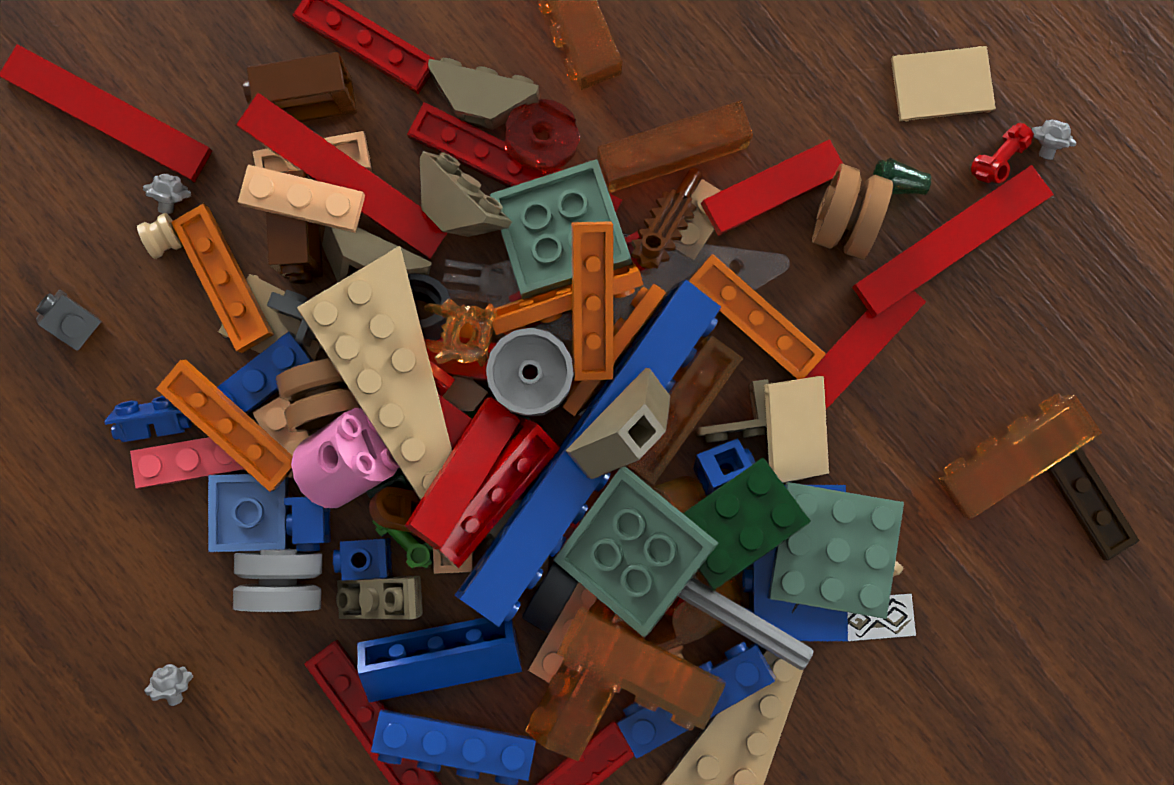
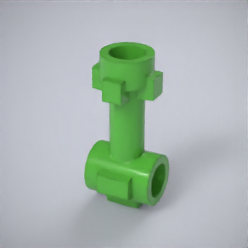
[372,520,433,569]

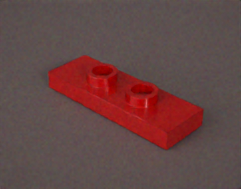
[533,720,635,785]

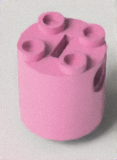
[291,408,399,508]

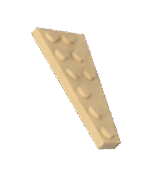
[297,246,452,500]
[661,649,804,785]

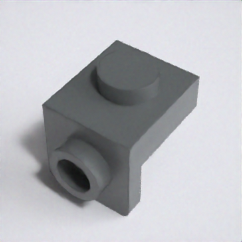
[35,289,101,351]
[267,290,317,347]

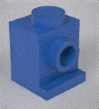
[693,438,755,496]
[284,497,331,552]
[333,538,392,581]

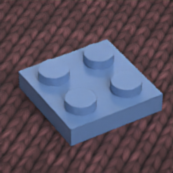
[208,474,289,552]

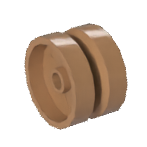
[812,164,893,260]
[275,358,361,432]

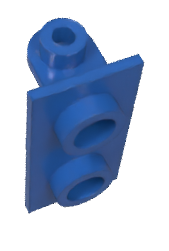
[104,396,192,442]

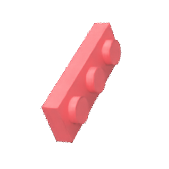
[130,437,245,489]

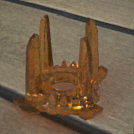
[424,298,496,367]

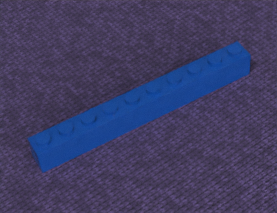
[454,279,721,627]

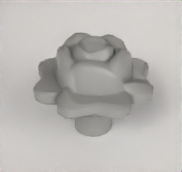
[1031,119,1077,159]
[143,174,191,214]
[144,664,193,706]

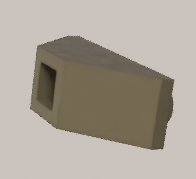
[428,58,540,130]
[420,151,512,237]
[322,226,432,282]
[565,368,671,479]
[336,576,423,620]

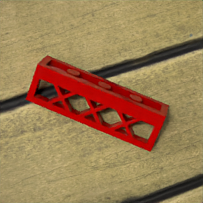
[437,414,560,568]

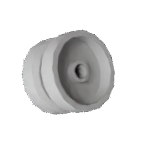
[486,328,574,417]
[233,549,322,612]

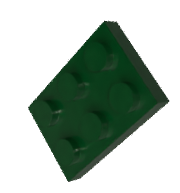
[683,458,811,592]

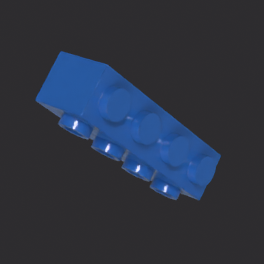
[357,617,522,702]
[617,641,776,759]
[371,709,536,785]

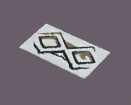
[848,594,916,641]

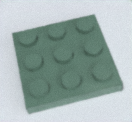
[490,159,632,299]
[554,467,718,637]
[768,482,904,619]

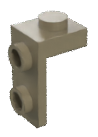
[695,379,769,443]

